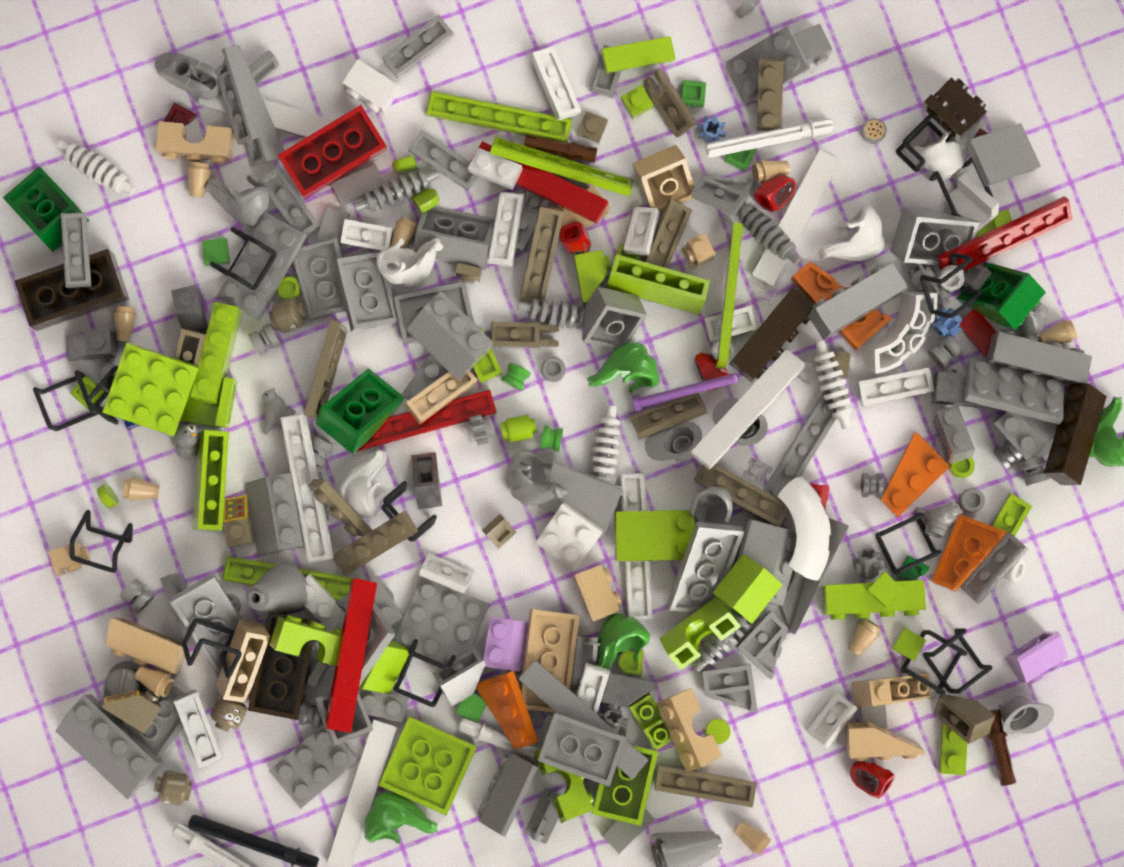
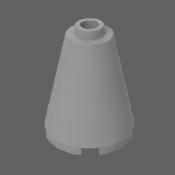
[246,565,308,614]
[650,831,723,867]

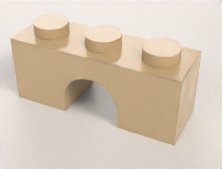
[155,121,235,165]
[656,688,722,772]

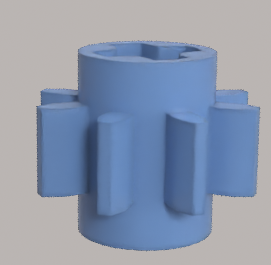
[697,115,726,146]
[931,308,962,337]

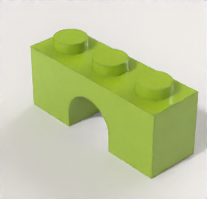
[659,597,741,670]
[269,615,342,666]
[533,748,594,823]

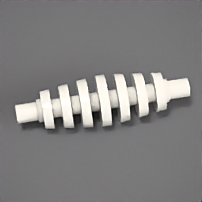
[56,140,136,196]
[814,340,852,430]
[592,406,620,483]

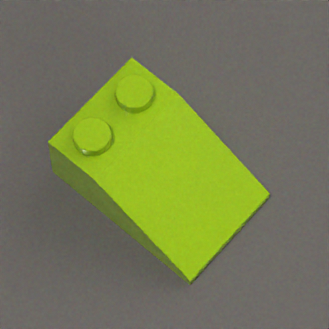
[615,510,694,561]

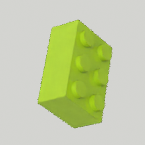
[592,745,658,826]

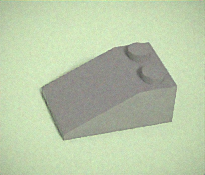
[891,206,980,265]

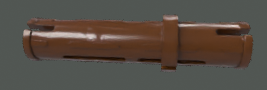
[524,134,598,163]
[987,709,1017,786]

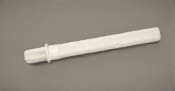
[705,118,834,157]
[459,718,540,762]
[172,823,251,867]

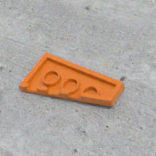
[791,262,892,351]

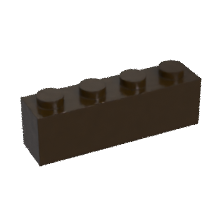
[729,287,814,383]
[1043,383,1107,485]

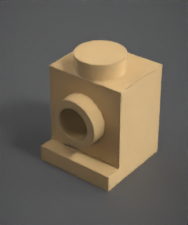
[681,233,716,270]
[48,543,91,576]

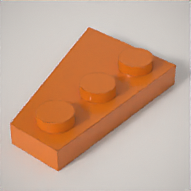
[880,432,950,517]
[931,514,1006,592]
[476,671,539,750]

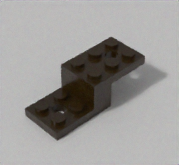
[923,77,987,142]

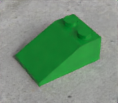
[3,166,90,252]
[956,262,1046,330]
[316,368,405,454]

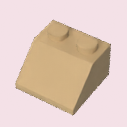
[632,145,694,212]
[574,565,622,622]

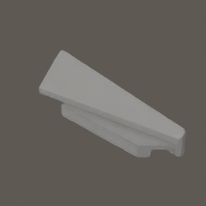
[216,46,285,167]
[781,518,849,634]

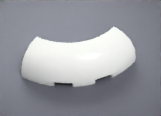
[861,292,938,374]
[777,477,831,581]

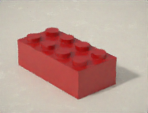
[278,105,387,200]

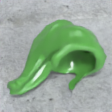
[587,342,660,393]
[1089,396,1124,467]
[596,613,650,669]
[364,792,438,843]

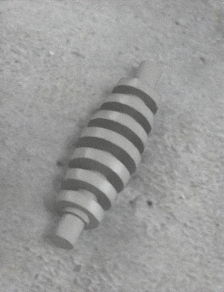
[353,169,439,212]
[738,204,802,265]
[517,299,586,329]
[693,612,750,673]

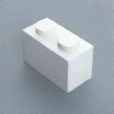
[342,59,400,114]

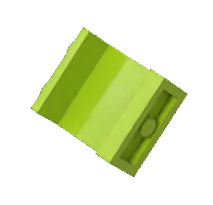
[180,377,238,429]

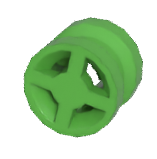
[501,363,531,391]
[540,425,563,452]

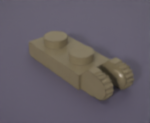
[643,69,698,138]
[491,322,559,348]

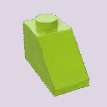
[574,250,611,306]

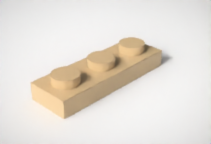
[405,371,478,424]

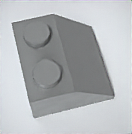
[582,287,647,349]
[993,411,1058,461]
[314,691,373,746]

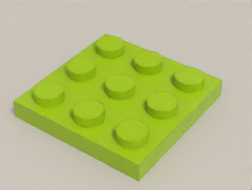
[102,342,199,436]
[379,716,477,816]

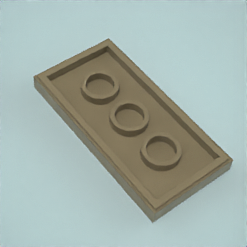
[304,320,348,421]

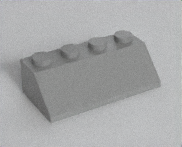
[55,694,163,800]

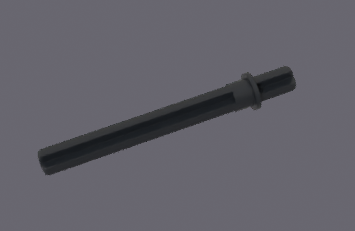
[188,815,319,867]

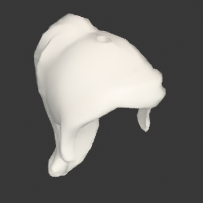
[914,130,968,179]
[817,205,885,261]
[376,238,443,287]
[335,450,388,518]

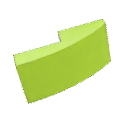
[628,692,672,751]

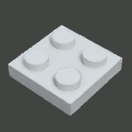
[535,502,604,571]

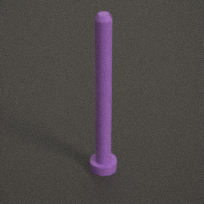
[632,373,739,412]

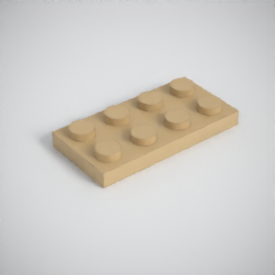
[520,609,580,713]

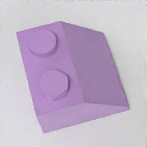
[483,617,528,672]
[1005,631,1068,684]

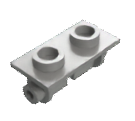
[908,264,951,310]
[571,636,600,686]
[524,788,560,844]

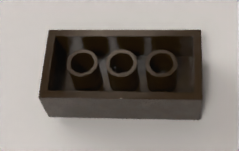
[15,249,129,331]
[248,612,320,720]

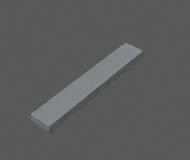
[519,660,649,779]

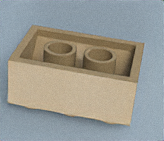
[105,618,189,675]

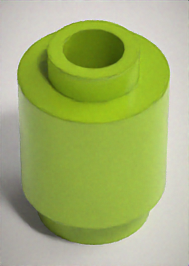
[500,414,537,442]

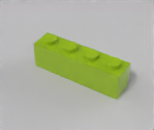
[606,254,710,315]
[191,302,243,406]
[192,430,229,532]
[822,580,926,620]

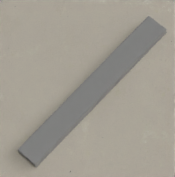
[737,389,850,555]

